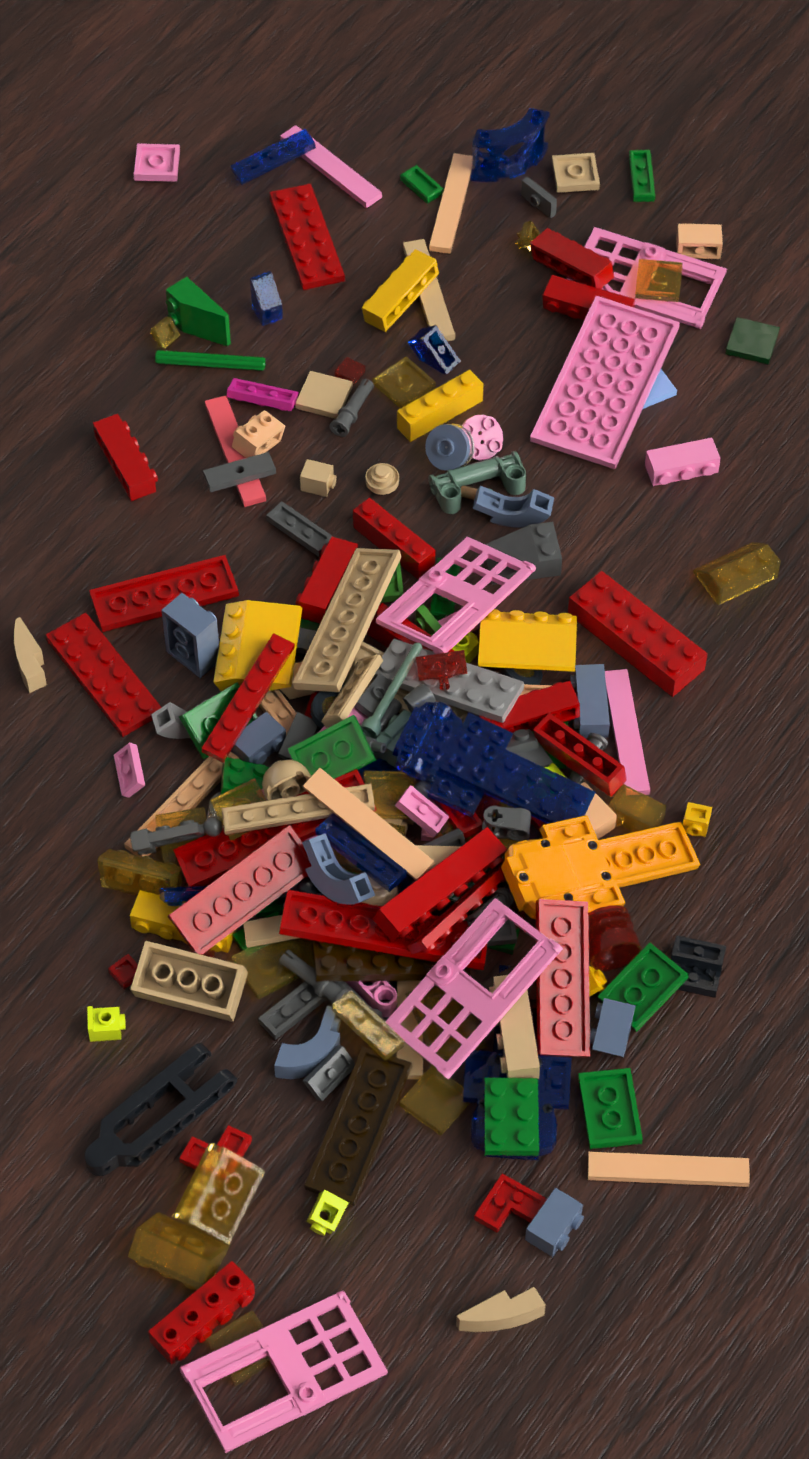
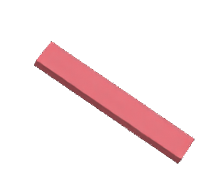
[205,396,266,507]

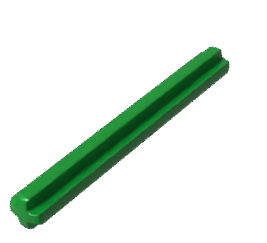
[155,350,266,371]

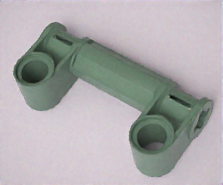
[428,451,526,514]

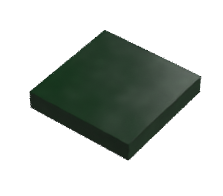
[726,317,780,364]

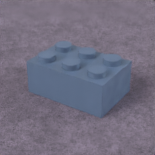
[162,593,219,678]

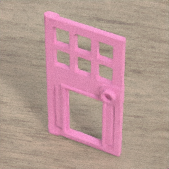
[567,227,727,329]
[376,537,536,656]
[384,898,563,1080]
[180,1290,388,1453]

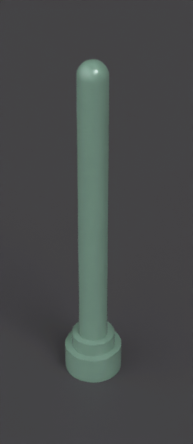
[360,642,422,739]

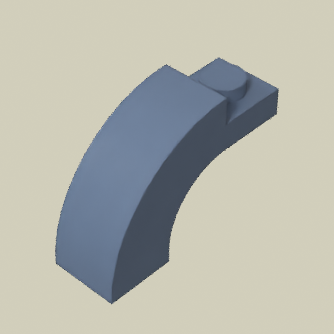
[473,486,554,527]
[302,833,375,905]
[274,1006,341,1079]

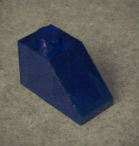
[250,271,283,326]
[408,325,461,375]

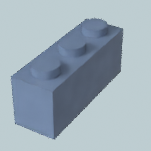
[570,664,610,739]

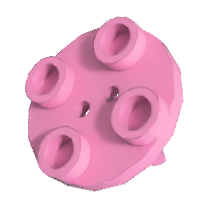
[460,415,503,460]

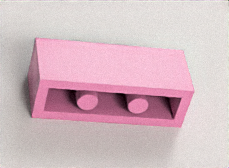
[645,438,720,486]

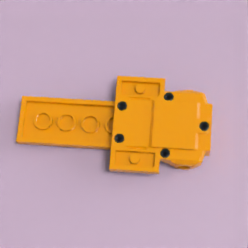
[501,815,700,919]

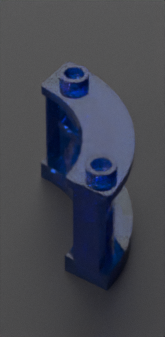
[471,108,550,182]

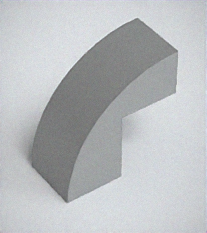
[151,700,206,739]

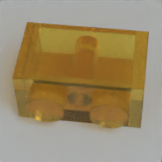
[608,784,666,832]

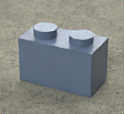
[231,712,286,764]
[590,998,636,1057]
[525,1187,584,1257]

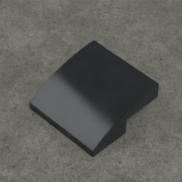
[671,935,726,998]

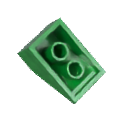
[166,277,231,346]

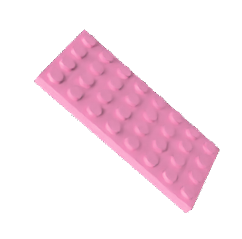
[530,296,680,469]

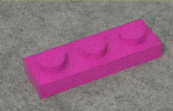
[227,378,298,411]

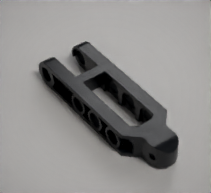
[85,1043,237,1176]

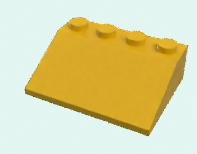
[214,600,302,691]
[478,609,577,672]

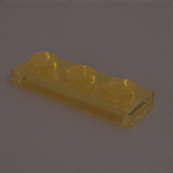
[332,990,405,1060]

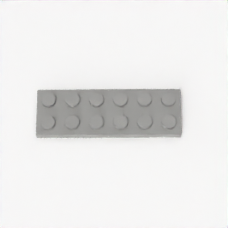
[372,639,524,723]

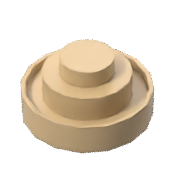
[365,463,399,495]

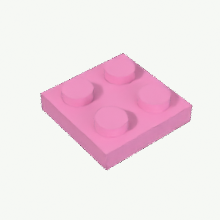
[134,144,180,181]

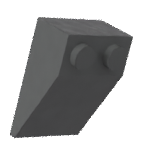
[485,522,562,585]

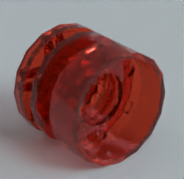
[588,905,642,971]

